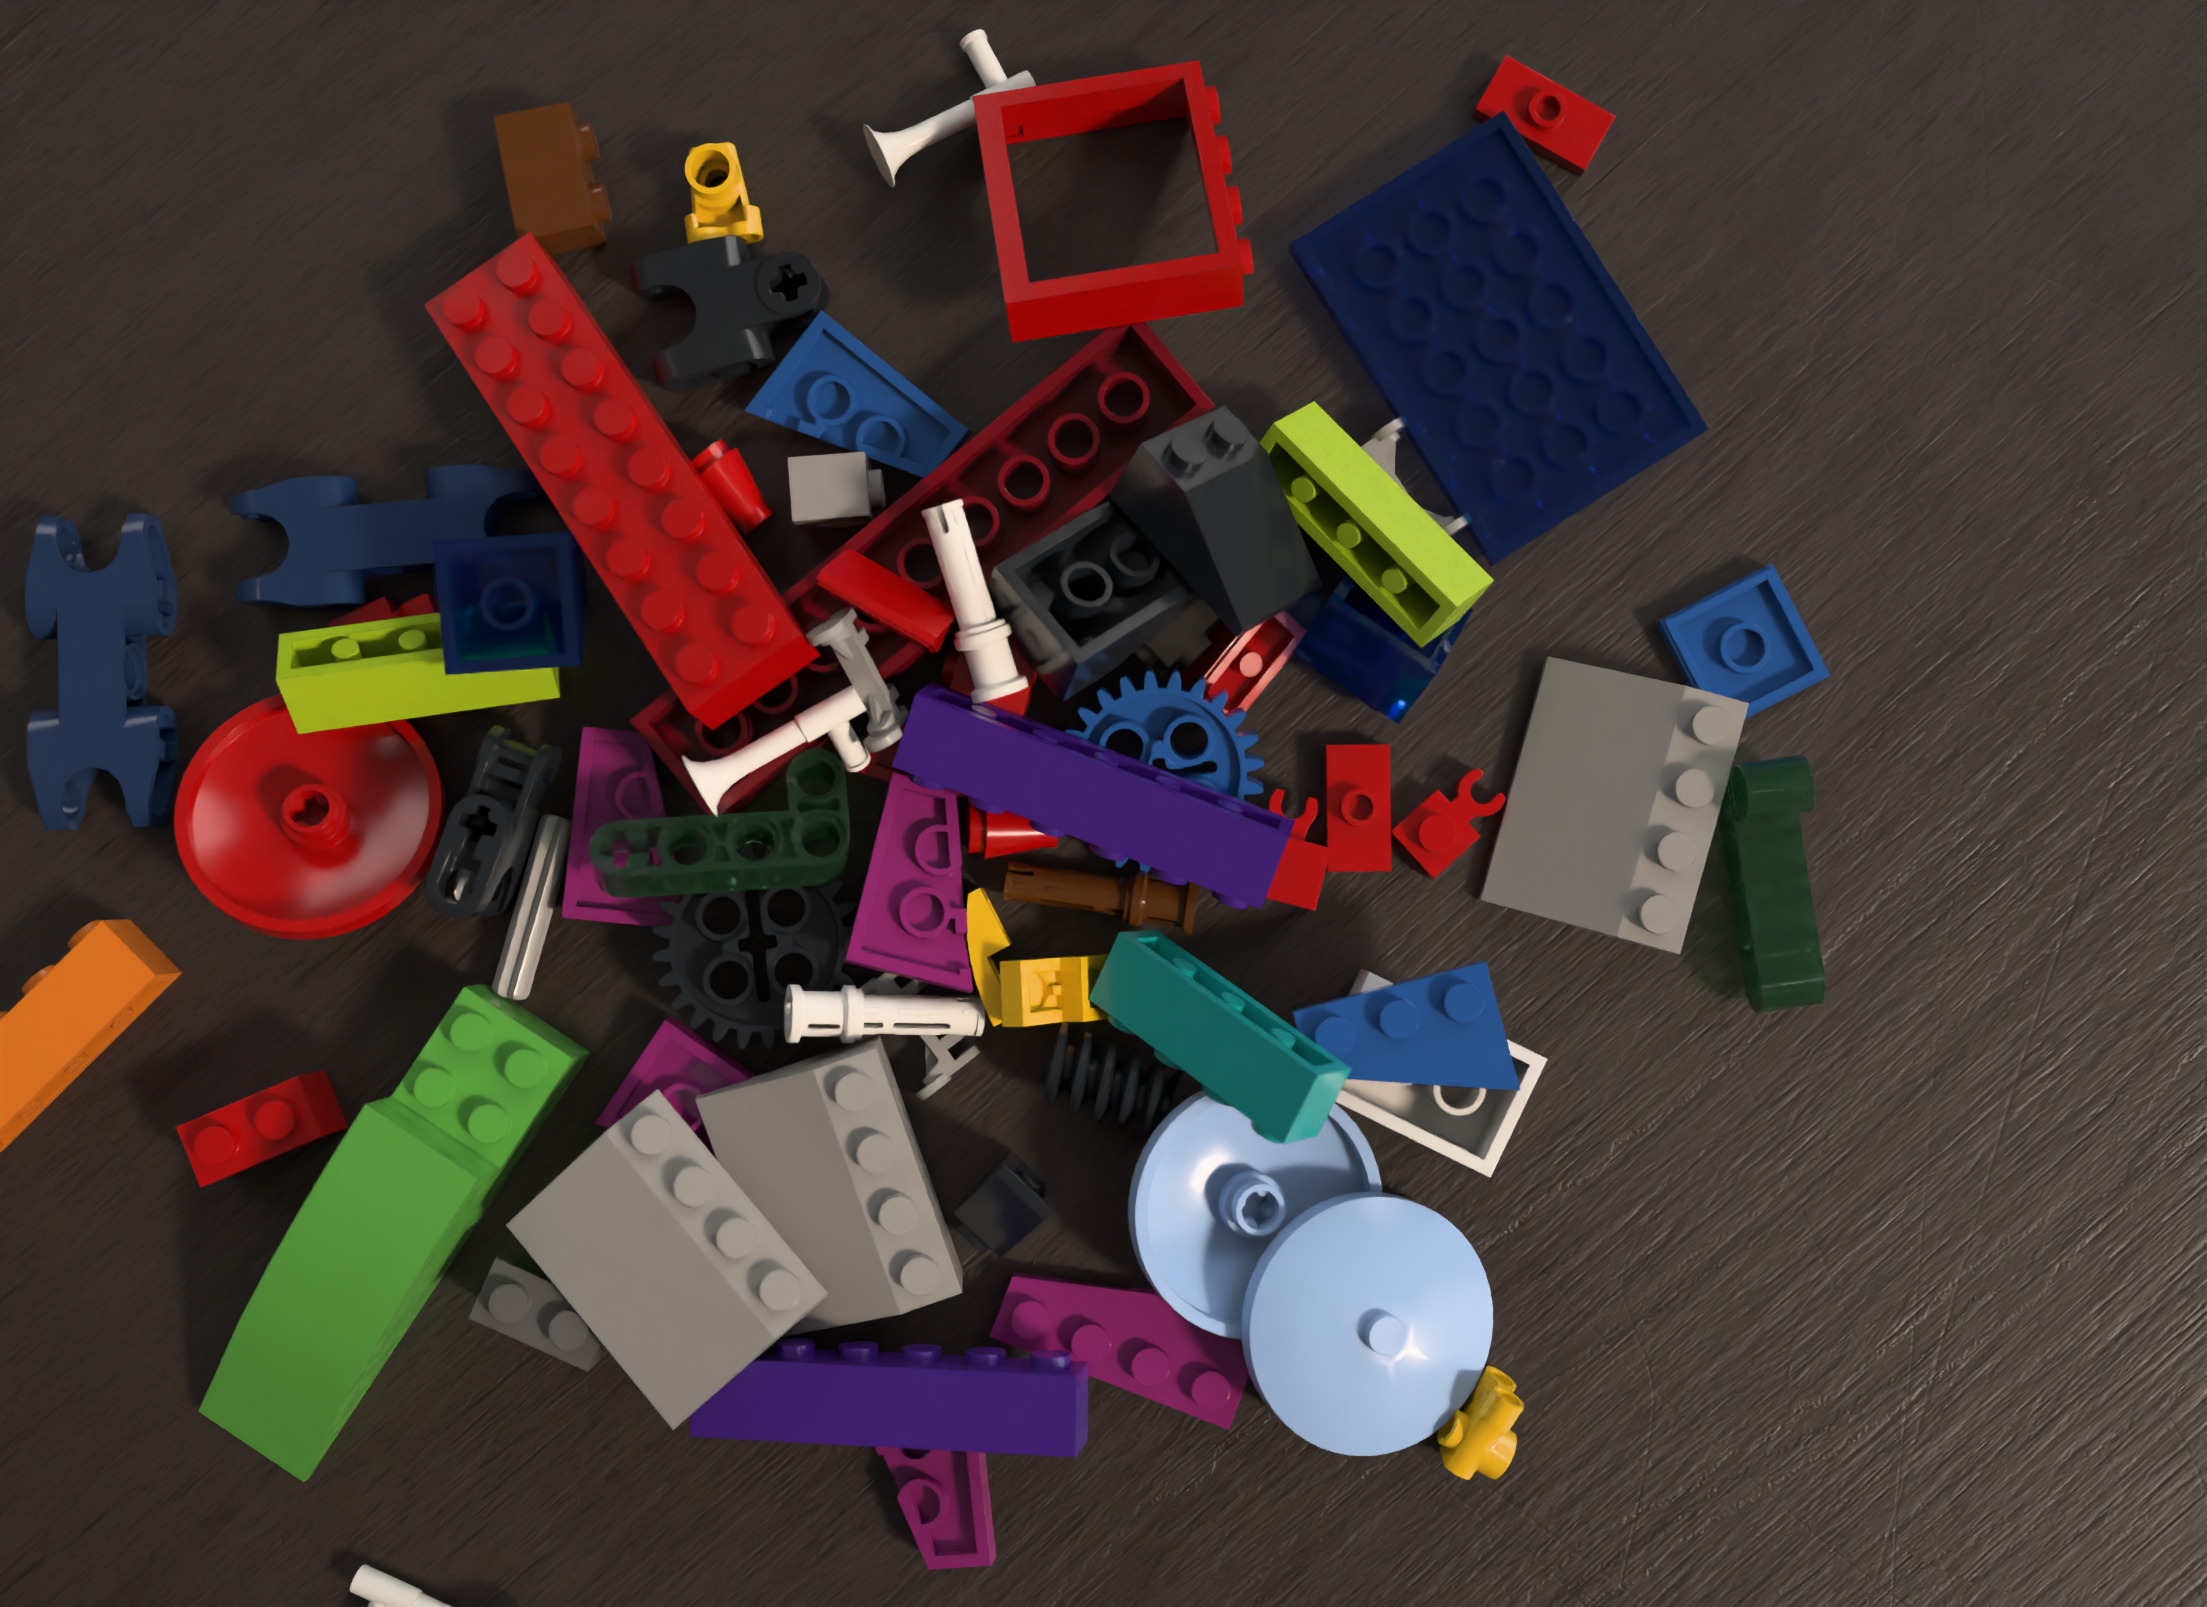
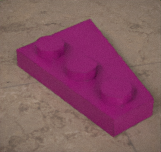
[561,726,684,927]
[844,772,973,993]
[595,1016,757,1160]
[875,1447,997,1570]

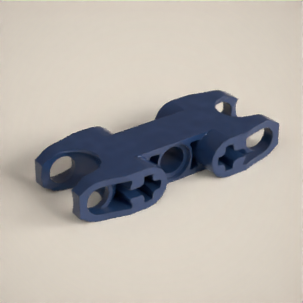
[230,464,559,613]
[24,513,180,831]

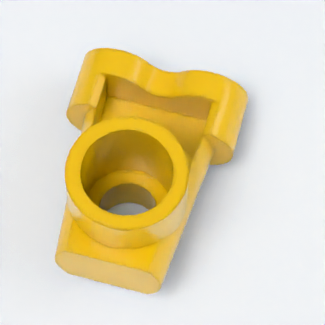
[684,142,763,245]
[1437,1366,1525,1480]

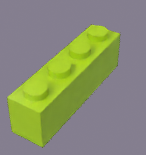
[1259,401,1494,648]
[276,599,560,734]

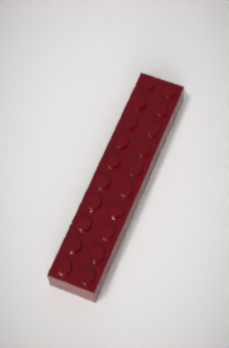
[630,322,1215,824]

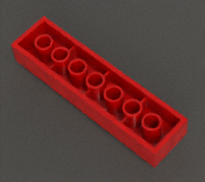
[424,232,820,730]

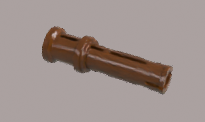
[1004,860,1199,935]

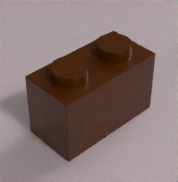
[493,101,612,255]

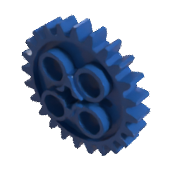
[1064,667,1264,873]

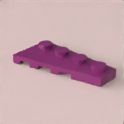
[989,1272,1250,1430]

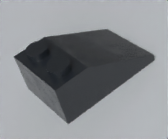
[1109,405,1322,637]
[988,498,1200,703]

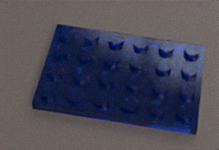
[1288,110,1709,567]

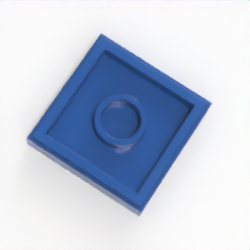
[1655,563,1830,719]

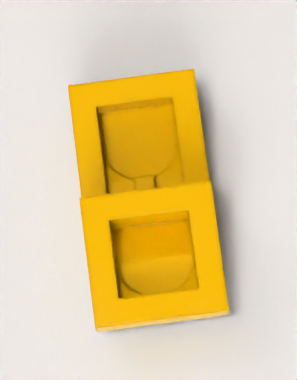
[966,888,1012,1027]
[1000,954,1109,1027]

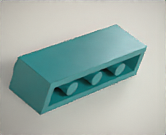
[1089,929,1352,1144]

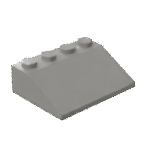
[1478,656,1749,954]
[695,1034,963,1337]
[506,1089,829,1430]

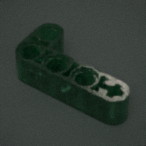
[589,748,850,898]
[1718,754,1826,1014]

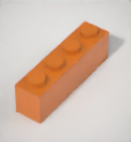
[0,919,182,1152]

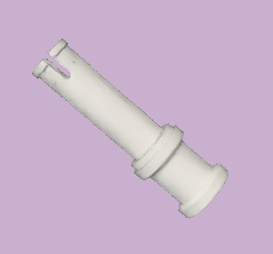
[921,499,1029,703]
[784,984,985,1043]

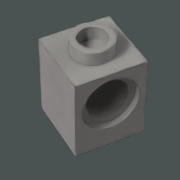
[788,452,885,531]

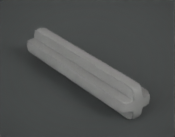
[492,814,572,1000]

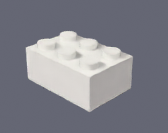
[1335,969,1547,1177]

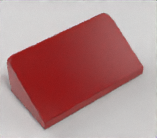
[816,549,957,654]
[1179,611,1309,713]

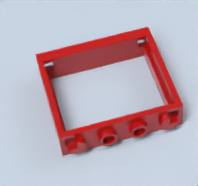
[972,60,1254,343]

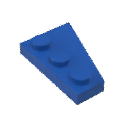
[744,310,972,478]
[1291,961,1520,1091]

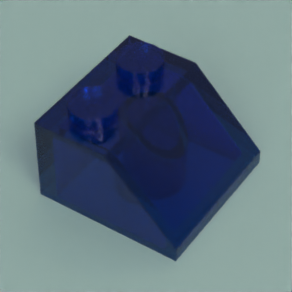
[433,532,588,675]
[1292,573,1473,724]

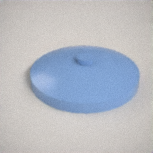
[1128,1090,1382,1339]
[1241,1192,1493,1456]

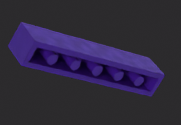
[892,681,1295,909]
[690,1338,1088,1457]

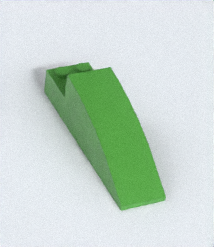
[198,983,591,1482]

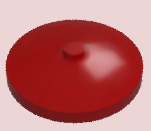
[174,694,446,940]

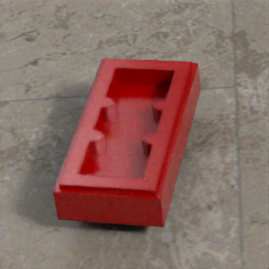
[1472,55,1616,177]
[1324,744,1391,872]

